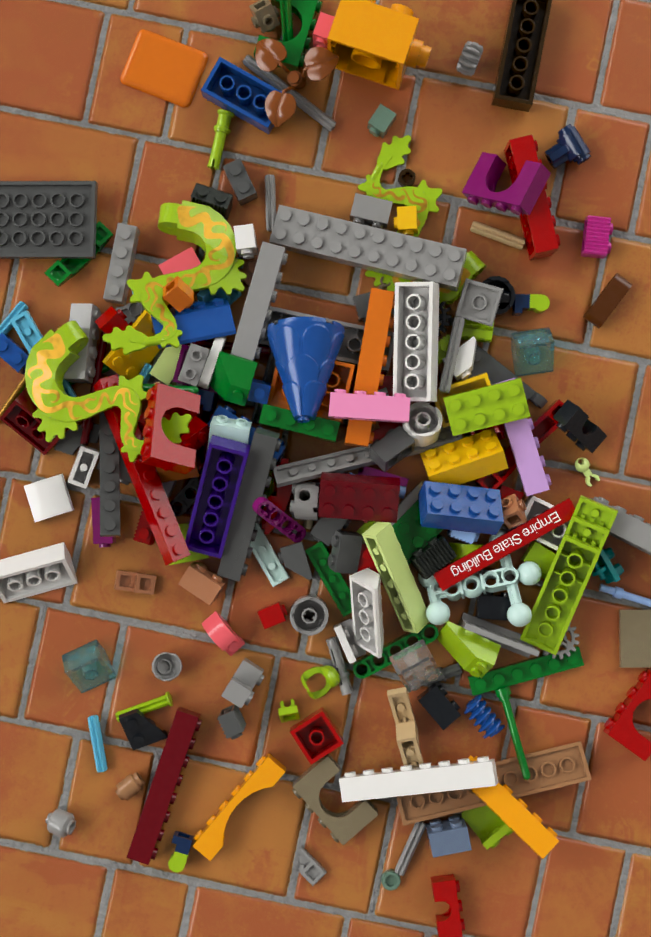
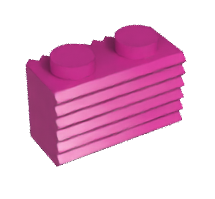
[581,215,613,259]

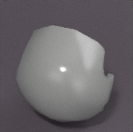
[152,652,182,681]

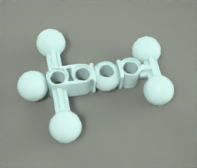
[418,530,542,627]

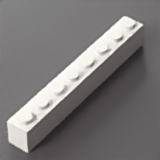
[339,756,498,802]

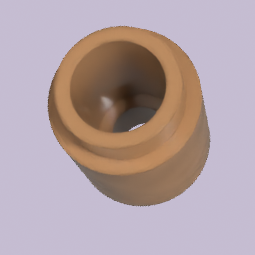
[115,772,145,801]

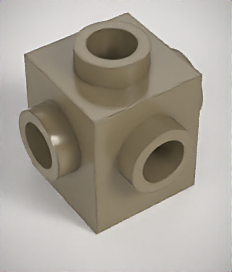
[249,0,280,33]

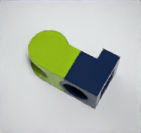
[512,294,550,316]
[168,831,194,873]

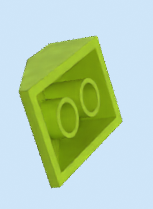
[437,621,501,678]

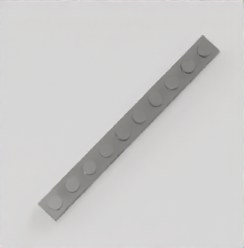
[272,426,463,488]

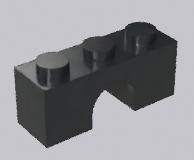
[553,400,607,453]

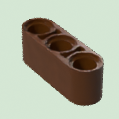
[583,273,633,328]

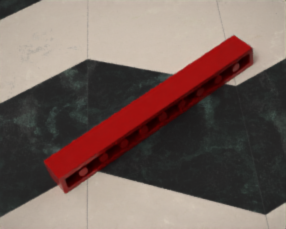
[93,374,191,566]

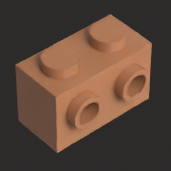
[178,561,227,605]

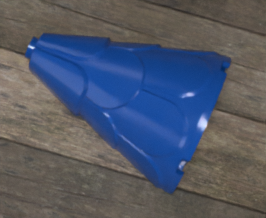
[267,317,345,423]

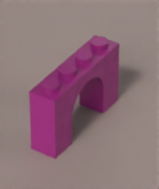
[462,152,551,215]

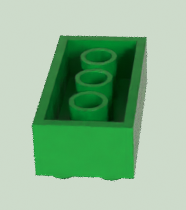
[392,500,443,565]

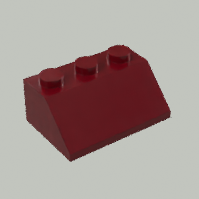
[0,388,69,455]

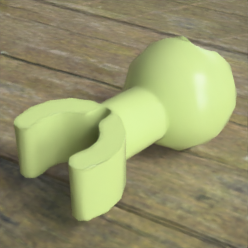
[575,457,600,487]

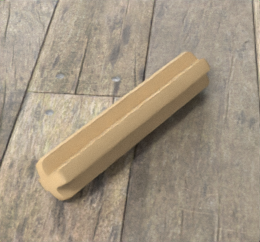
[470,221,525,250]

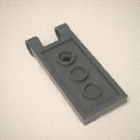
[459,345,548,409]

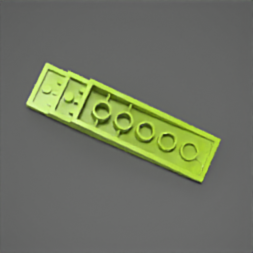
[520,495,618,655]

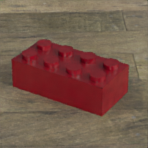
[318,472,400,523]

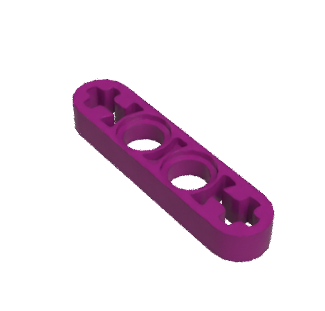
[252,497,306,542]

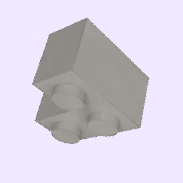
[221,658,265,708]

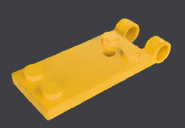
[102,298,169,380]

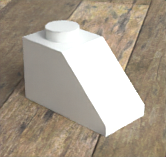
[442,336,477,381]

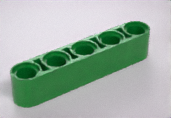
[353,622,439,679]

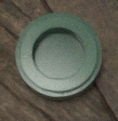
[381,869,401,890]

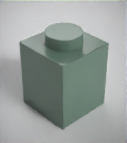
[367,103,396,138]

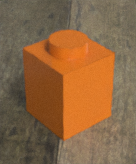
[163,276,194,313]

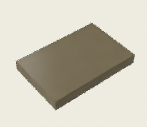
[619,609,651,668]

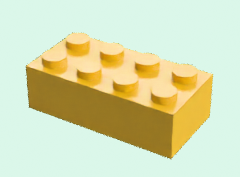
[420,428,508,485]

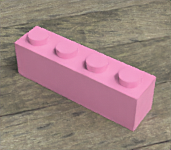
[329,389,411,423]

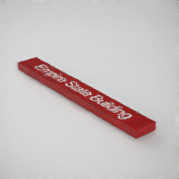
[433,498,575,591]

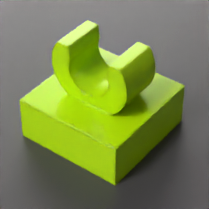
[278,699,300,723]

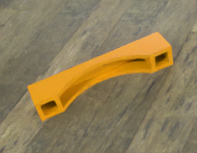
[193,753,286,861]

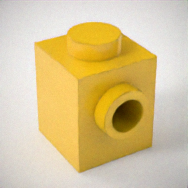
[394,206,418,236]

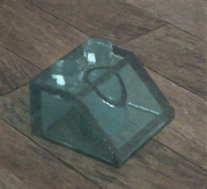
[511,328,555,376]
[62,639,116,693]

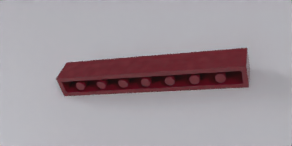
[126,707,202,865]

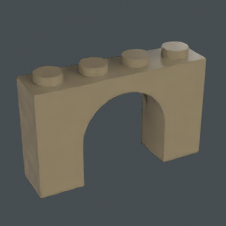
[292,754,378,845]

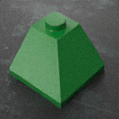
[210,351,258,406]

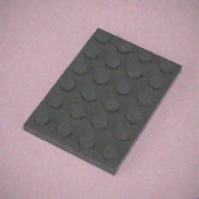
[0,181,98,259]

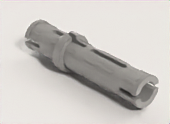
[326,636,353,696]

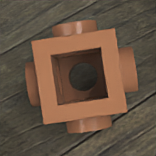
[501,494,527,529]

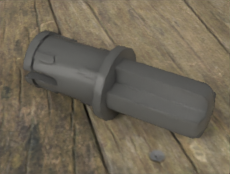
[424,663,462,686]

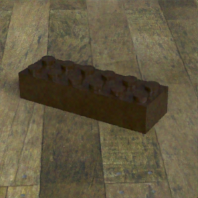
[491,0,552,112]

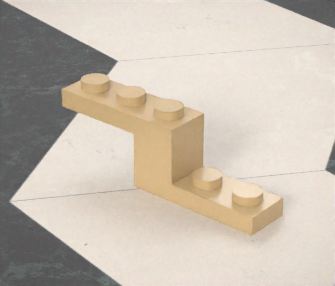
[387,687,424,768]

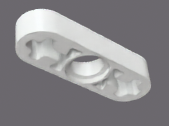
[198,336,227,390]

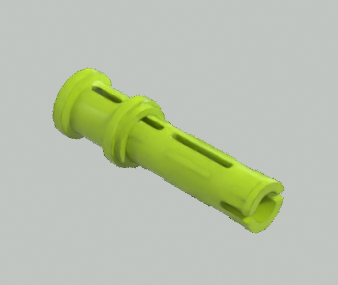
[207,109,234,170]

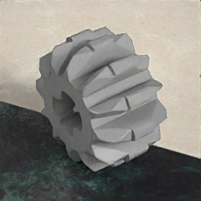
[456,41,483,76]

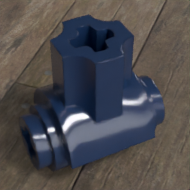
[545,124,591,169]

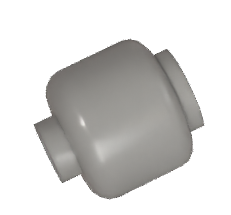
[46,809,76,838]

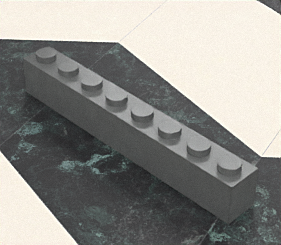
[217,427,282,581]

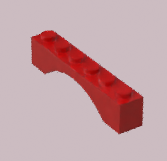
[474,399,564,489]

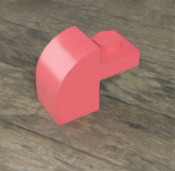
[201,611,245,656]

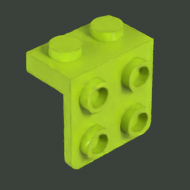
[461,805,513,850]

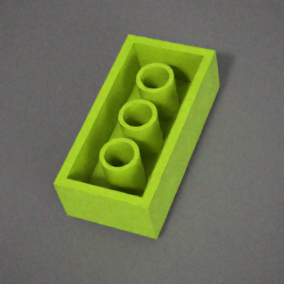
[443,378,531,436]

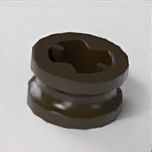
[398,169,416,187]

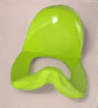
[301,665,340,699]

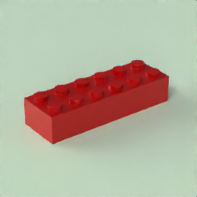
[504,135,560,261]

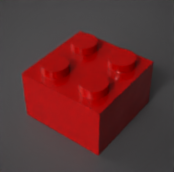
[290,707,344,765]

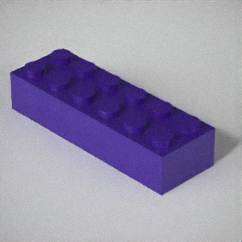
[185,435,251,559]

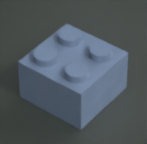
[426,815,472,858]

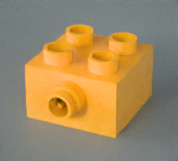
[327,0,432,90]

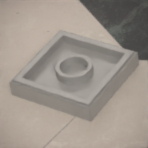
[455,278,503,327]

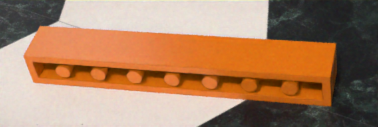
[344,288,395,448]

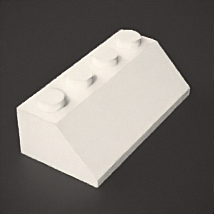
[0,542,78,604]
[349,568,384,658]

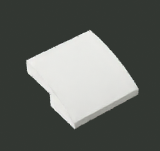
[24,474,74,522]

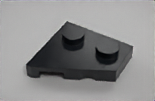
[119,709,168,750]

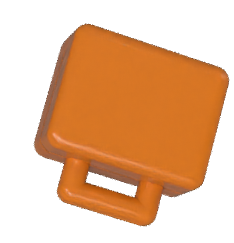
[120,29,208,108]

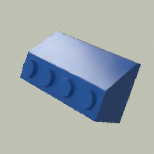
[151,298,236,349]

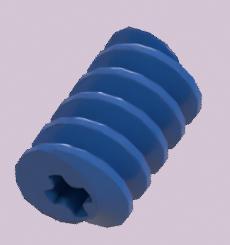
[464,695,505,739]

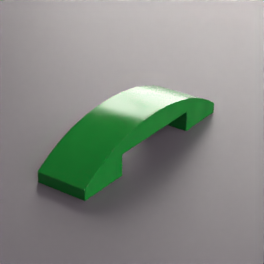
[44,221,113,287]

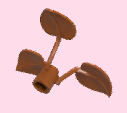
[255,38,340,128]

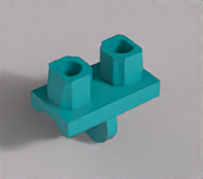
[591,548,624,584]

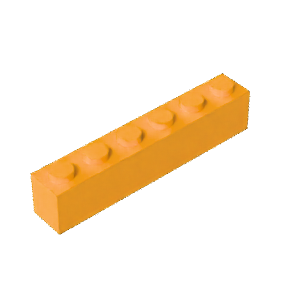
[468,755,559,859]

